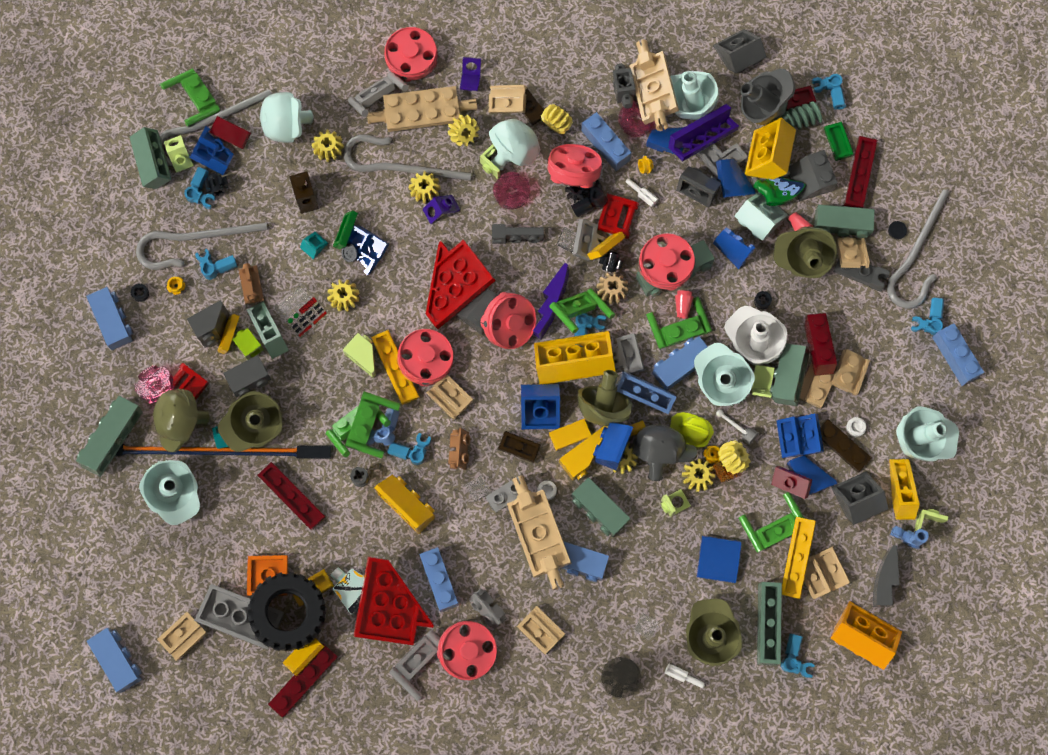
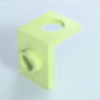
[164,135,193,172]
[480,144,500,179]
[751,365,775,398]
[660,489,691,517]
[914,509,948,532]

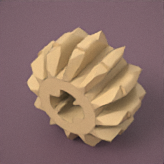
[596,272,629,304]

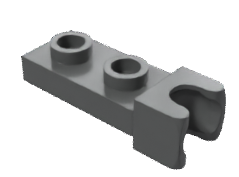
[492,224,544,244]
[833,259,890,292]

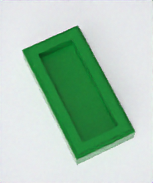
[824,122,854,161]
[333,210,358,249]

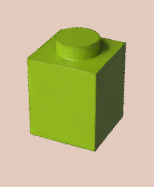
[232,328,264,360]

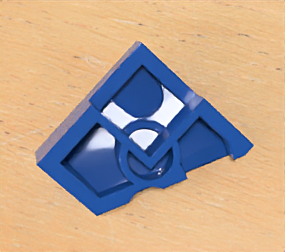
[189,126,234,175]
[646,127,684,155]
[716,159,756,198]
[347,225,389,275]
[713,227,756,269]
[787,455,838,495]

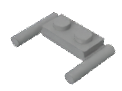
[348,72,409,117]
[389,629,452,701]

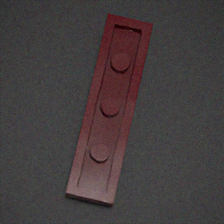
[844,136,878,208]
[257,462,325,531]
[268,644,338,718]

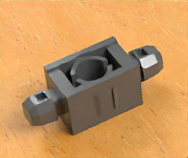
[612,63,636,109]

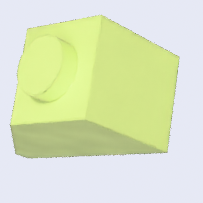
[343,333,376,378]

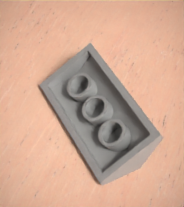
[194,584,284,650]

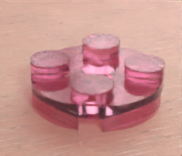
[618,101,655,137]
[493,172,530,209]
[135,365,174,404]

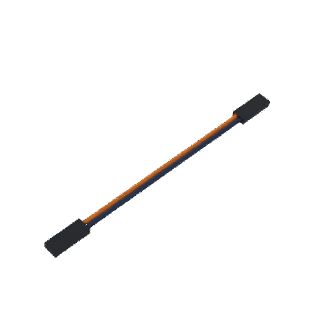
[114,444,331,459]

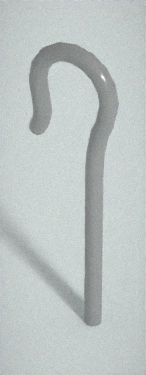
[159,89,271,166]
[343,134,472,181]
[887,189,950,309]
[136,223,268,270]

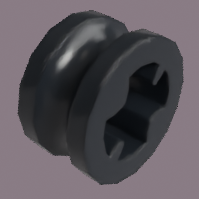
[130,283,149,302]
[754,291,772,309]

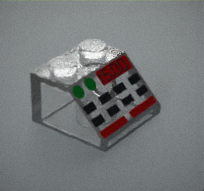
[273,282,329,340]

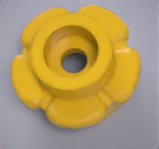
[638,156,654,174]
[167,277,186,295]
[703,446,720,464]

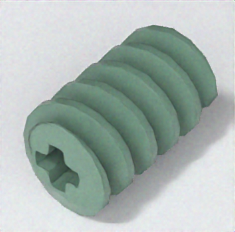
[780,102,822,130]

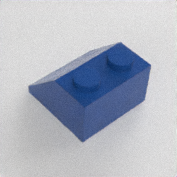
[521,384,560,430]
[593,423,633,471]

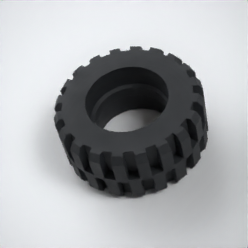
[248,572,326,652]

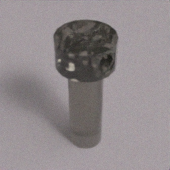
[600,657,641,699]

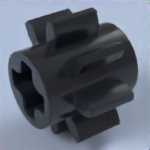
[205,173,229,196]
[565,186,588,203]
[599,251,624,273]

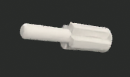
[626,178,659,207]
[665,663,705,688]

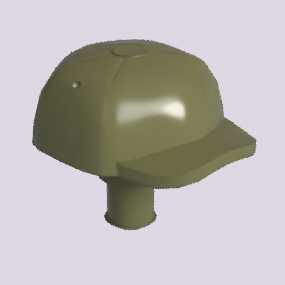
[773,226,837,278]
[578,370,632,426]
[153,388,210,452]
[218,391,282,452]
[686,599,742,667]

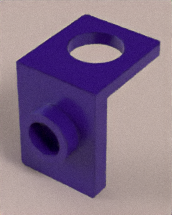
[460,57,481,91]
[423,195,460,224]

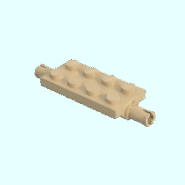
[629,39,679,131]
[367,86,477,132]
[507,475,572,590]

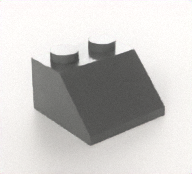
[713,29,766,73]
[789,150,838,202]
[676,166,721,208]
[455,288,498,335]
[187,300,229,348]
[223,355,271,397]
[831,472,888,525]

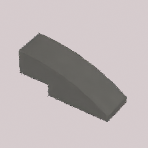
[873,545,900,607]

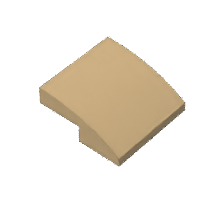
[804,547,851,600]

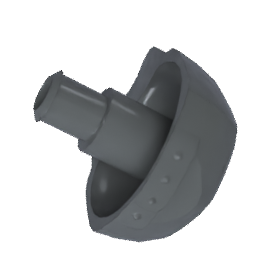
[740,69,795,125]
[631,425,697,481]

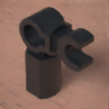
[571,180,608,217]

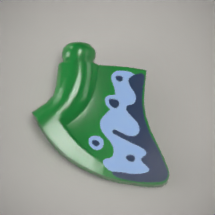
[753,177,805,206]

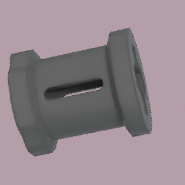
[350,467,369,487]

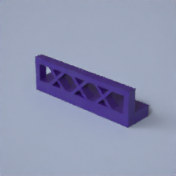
[668,104,739,161]

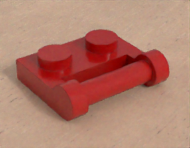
[597,193,639,239]
[158,363,209,400]

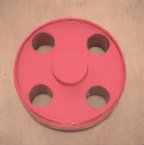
[385,27,438,82]
[547,144,602,188]
[639,233,695,291]
[480,292,536,349]
[397,329,453,387]
[437,621,497,680]

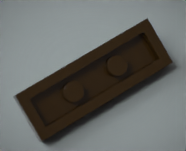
[820,419,872,473]

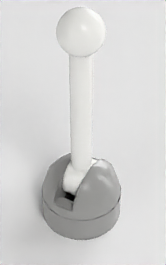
[716,410,758,445]

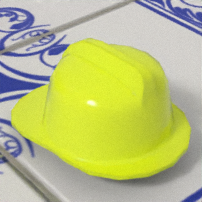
[670,412,714,448]

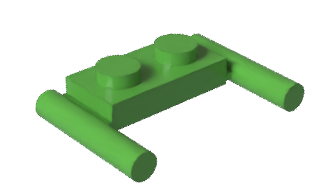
[160,68,220,127]
[549,288,615,334]
[646,297,712,350]
[345,391,400,459]
[326,406,391,458]
[738,492,804,553]

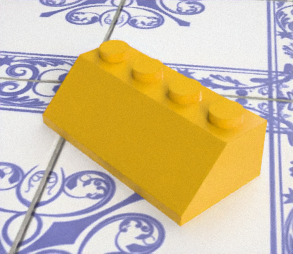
[534,331,616,384]

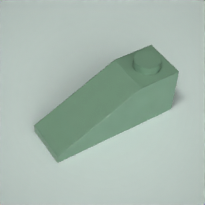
[247,301,289,359]

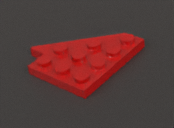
[425,240,496,329]
[353,556,434,645]

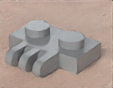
[572,219,605,261]
[612,333,645,374]

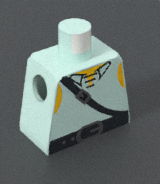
[330,567,364,616]

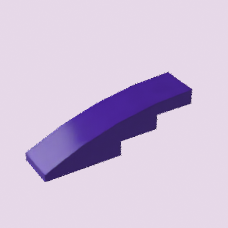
[533,263,569,340]

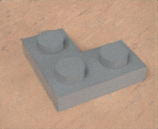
[697,143,748,179]

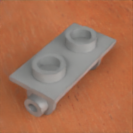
[485,476,521,513]
[469,589,507,630]

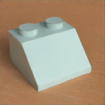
[734,192,788,240]

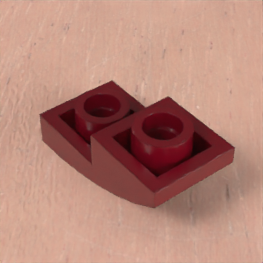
[209,116,251,149]

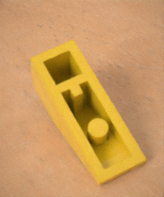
[559,426,608,480]
[889,459,920,520]

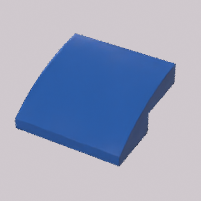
[776,413,824,458]
[696,535,741,583]

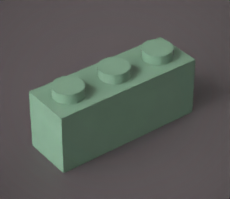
[129,127,171,189]
[814,204,875,238]
[770,343,810,406]
[571,477,631,537]

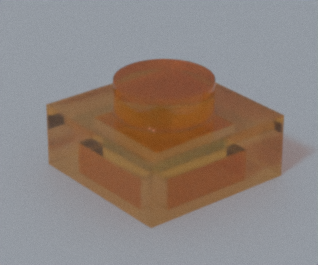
[713,462,738,483]

